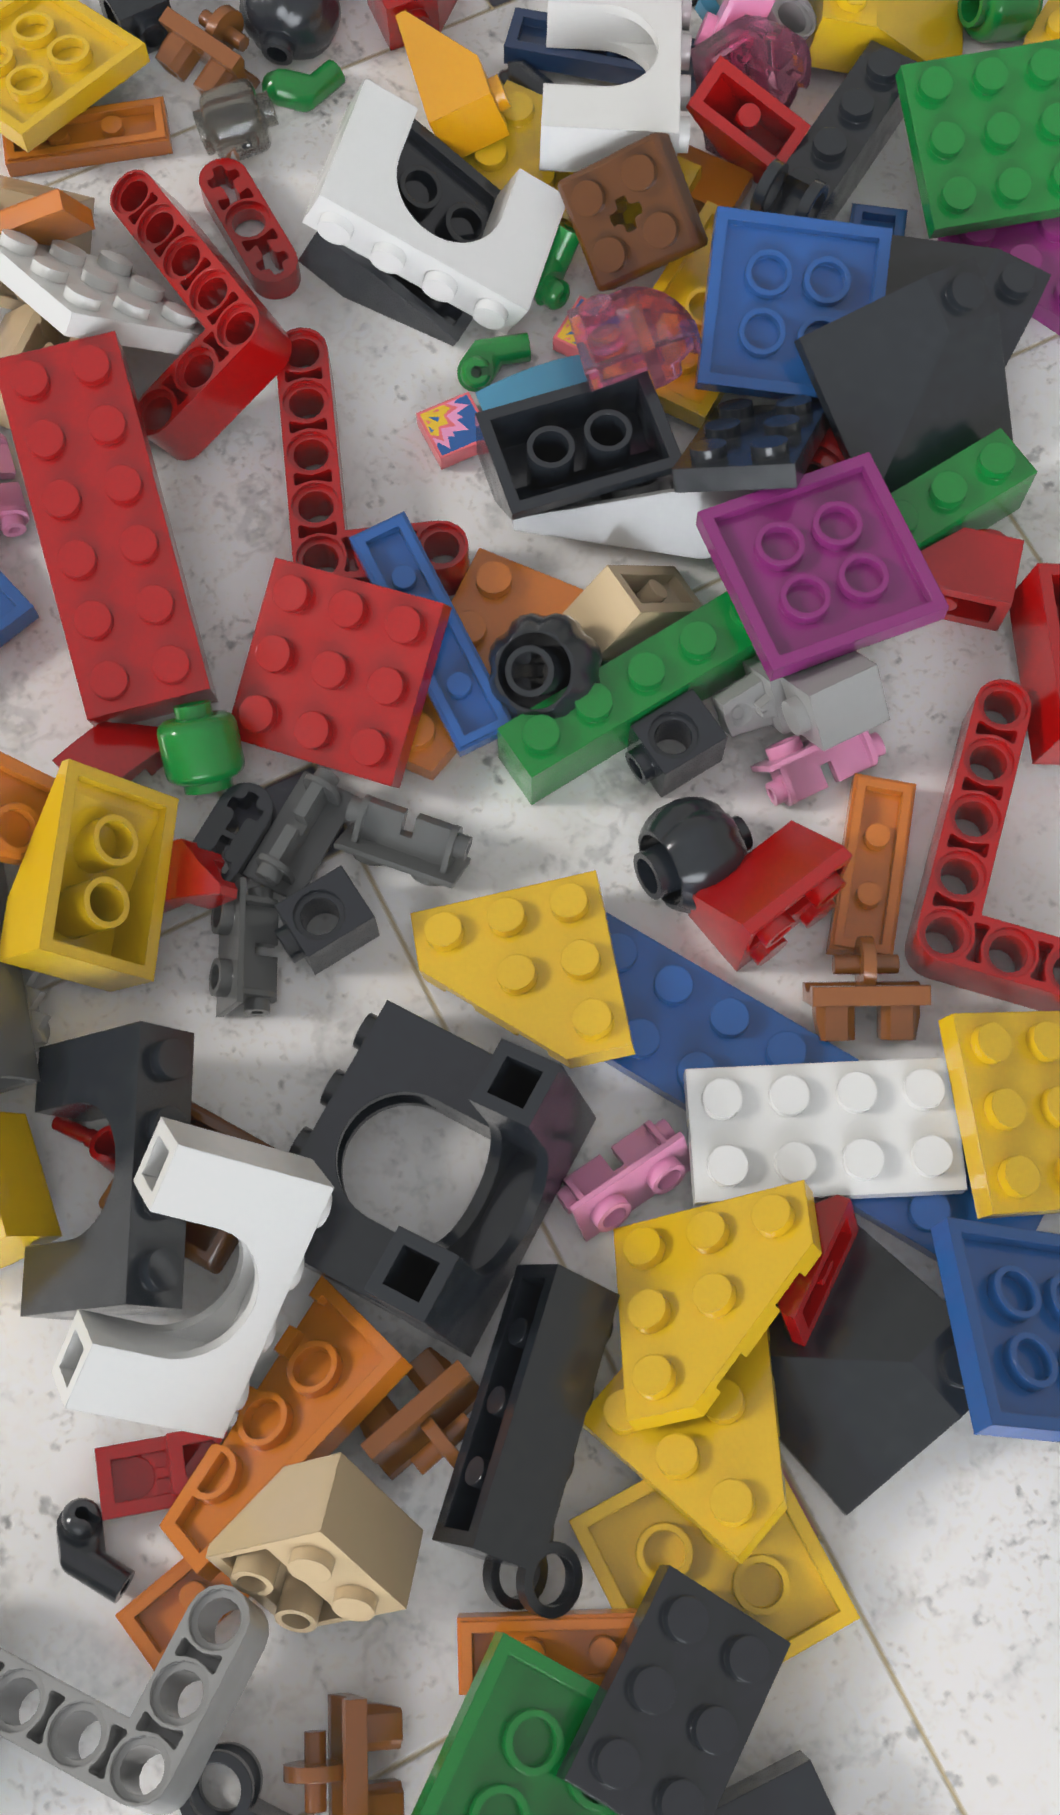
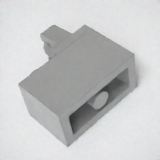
[713,651,890,751]

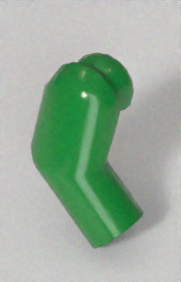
[262,59,345,112]
[457,332,531,392]

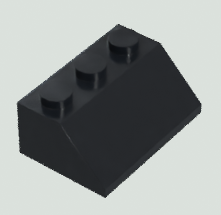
[475,365,682,520]

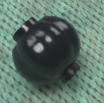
[239,0,341,66]
[488,613,603,719]
[633,797,753,914]

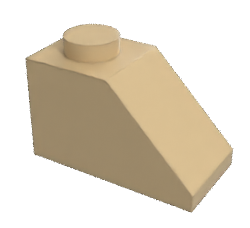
[562,565,703,661]

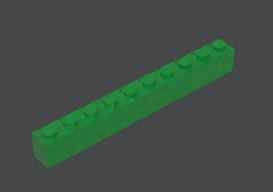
[497,428,1038,805]

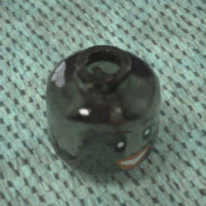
[192,78,279,161]

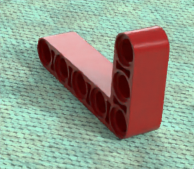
[110,169,292,461]
[277,327,470,596]
[905,679,1060,1011]

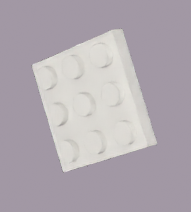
[0,229,205,355]

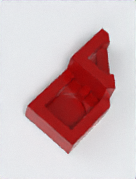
[52,722,163,781]
[163,838,238,913]
[94,1431,227,1521]

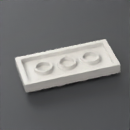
[683,1057,968,1207]

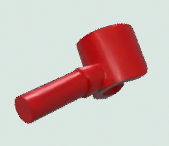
[51,1116,115,1174]

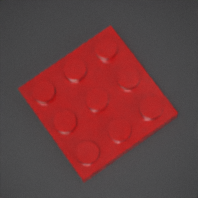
[231,557,452,788]

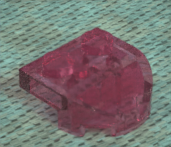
[690,15,812,158]
[567,286,702,392]

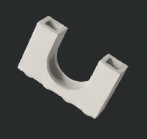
[539,0,692,172]
[302,78,565,334]
[51,1117,334,1439]

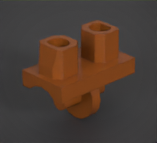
[155,5,261,109]
[802,936,931,1041]
[359,1347,479,1481]
[283,1692,404,1815]

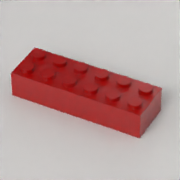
[0,331,218,726]

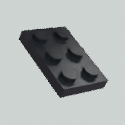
[672,395,830,493]
[556,1565,791,1815]

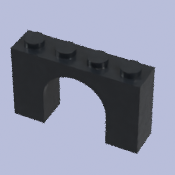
[289,1000,493,1319]
[20,1021,194,1320]
[363,1038,596,1357]

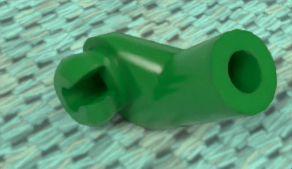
[533,221,579,310]

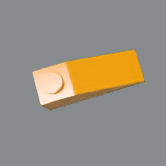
[395,10,511,158]

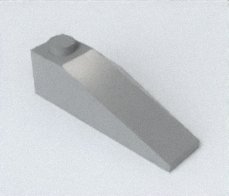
[512,474,758,559]

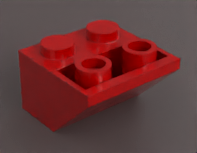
[688,820,853,972]

